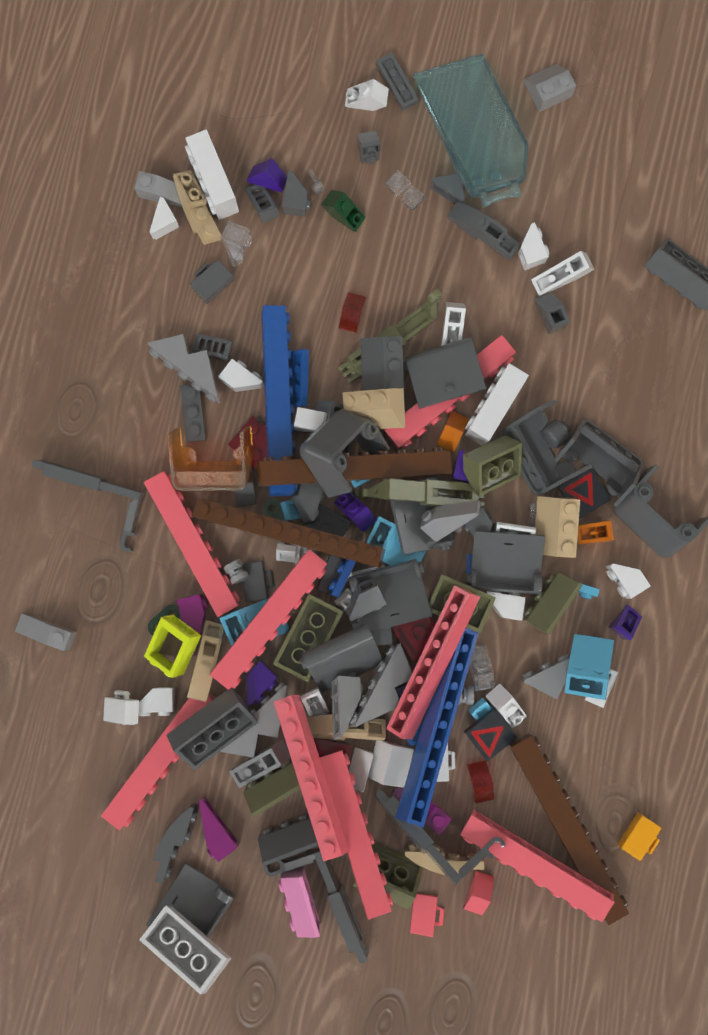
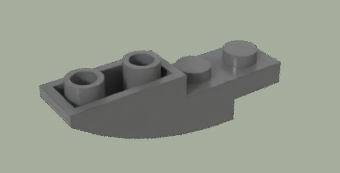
[447,202,520,260]
[153,804,198,884]

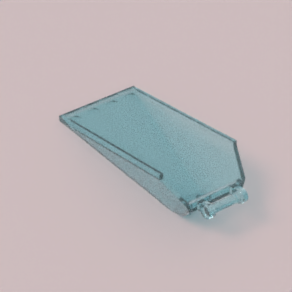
[413,54,528,207]

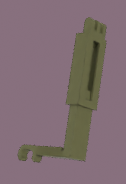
[338,289,443,384]
[355,479,485,507]

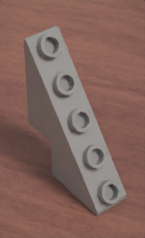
[148,334,220,404]
[521,637,602,699]
[349,644,412,727]
[220,682,288,758]

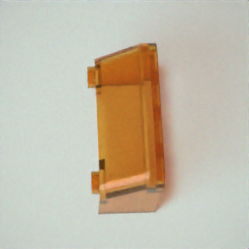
[167,427,253,491]

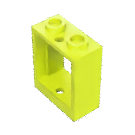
[144,615,201,678]

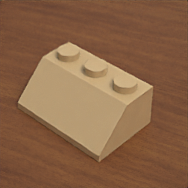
[343,388,405,429]
[535,496,580,558]

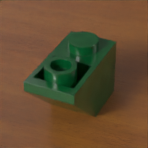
[321,190,366,232]

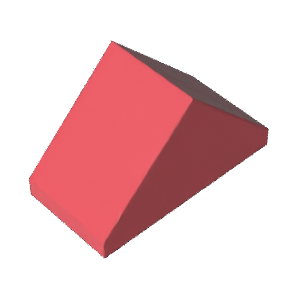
[463,870,494,915]

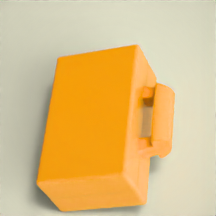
[617,812,661,861]

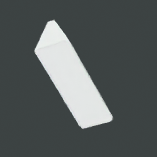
[349,747,374,792]

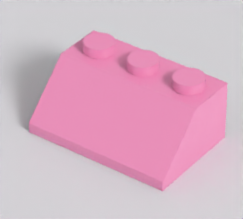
[278,866,321,938]

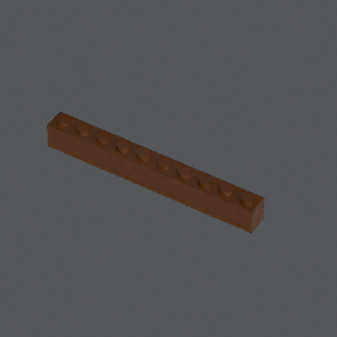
[257,447,452,487]
[192,498,386,569]
[509,733,629,925]

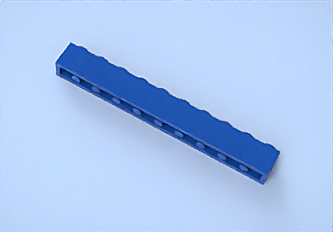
[261,305,297,496]
[395,628,478,827]

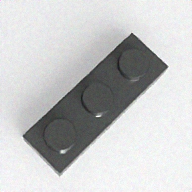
[376,53,419,111]
[180,385,206,443]

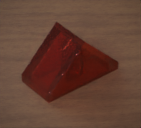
[338,292,366,333]
[467,760,494,804]

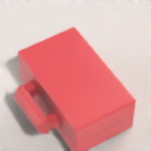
[410,893,445,937]

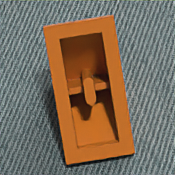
[436,411,469,453]
[578,521,614,545]

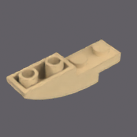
[173,170,222,245]
[187,620,224,702]
[307,714,386,741]
[404,844,484,875]

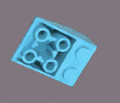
[366,517,426,566]
[220,598,290,646]
[564,634,614,700]

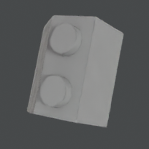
[523,64,576,112]

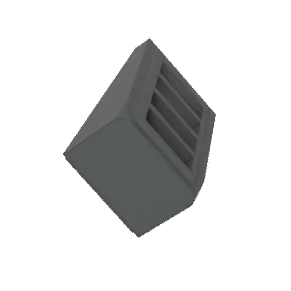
[245,184,279,223]
[192,334,234,362]

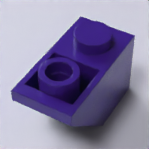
[334,492,377,533]
[247,660,278,706]

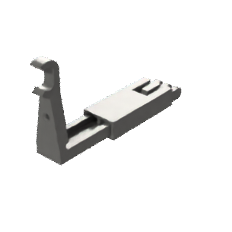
[32,460,145,552]
[376,790,505,886]
[264,848,369,963]

